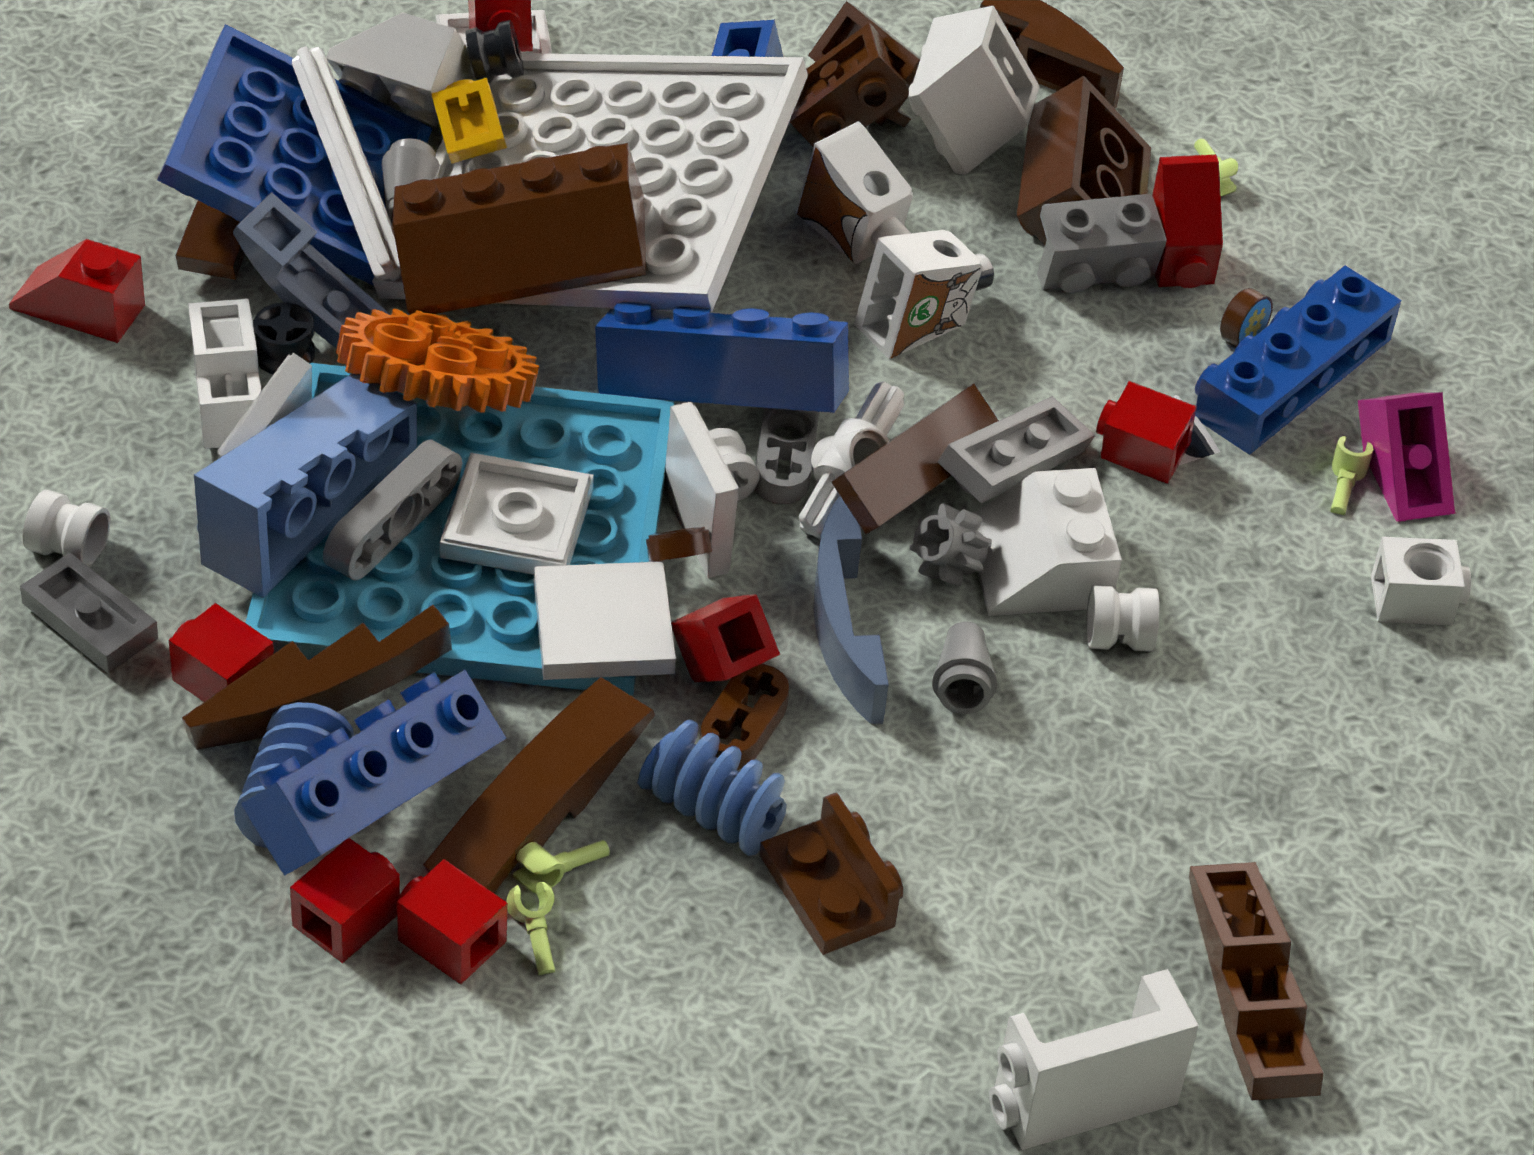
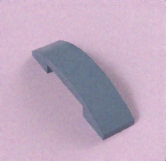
[233,192,409,349]
[813,496,889,724]

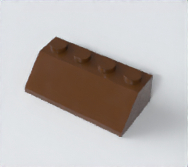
[393,143,646,315]

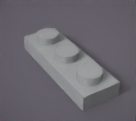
[938,396,1095,503]

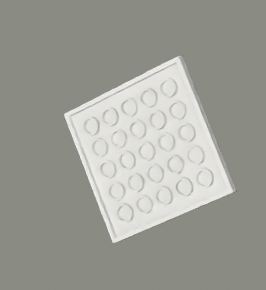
[372,53,808,312]

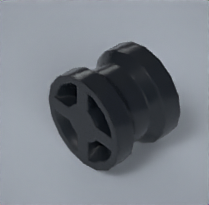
[465,20,524,84]
[253,302,315,375]

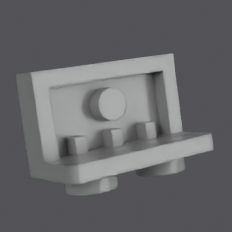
[1037,194,1167,293]

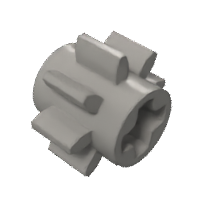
[909,504,992,586]

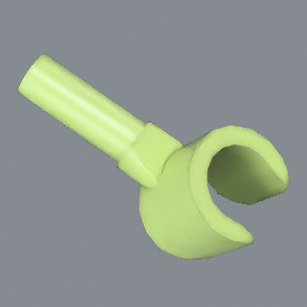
[1194,139,1238,197]
[1330,436,1373,515]
[513,840,610,894]
[506,882,555,975]

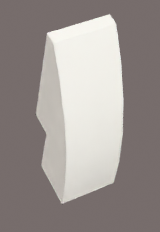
[188,299,262,449]

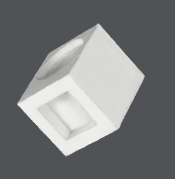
[1371,537,1471,626]

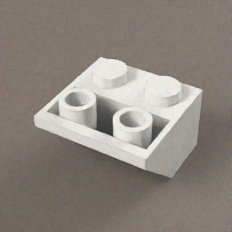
[908,6,1040,175]
[326,12,475,131]

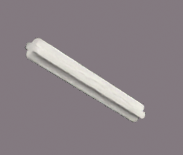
[292,46,401,281]

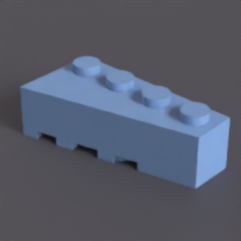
[194,374,417,598]

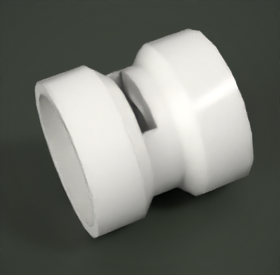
[22,490,111,567]
[1087,585,1159,652]

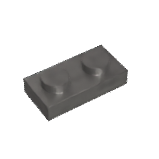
[20,552,158,673]

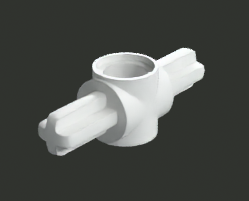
[799,381,904,539]

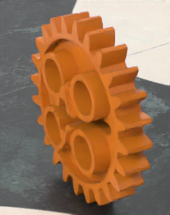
[336,309,539,413]

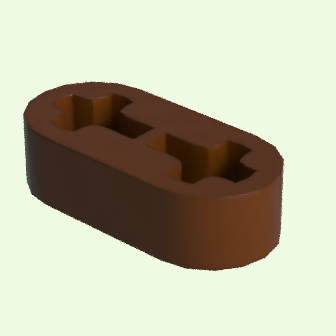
[700,664,789,770]

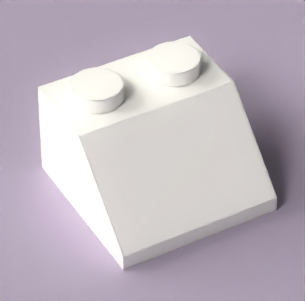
[974,468,1122,616]

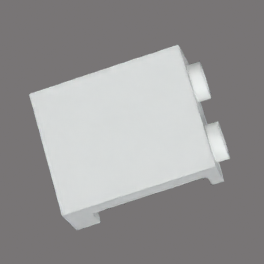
[989,969,1199,1150]

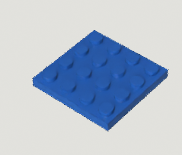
[157,24,432,286]

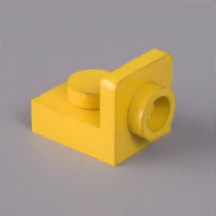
[431,78,507,164]

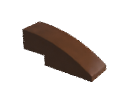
[980,0,1124,109]

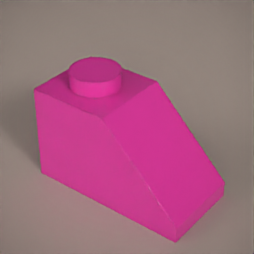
[1358,392,1455,522]

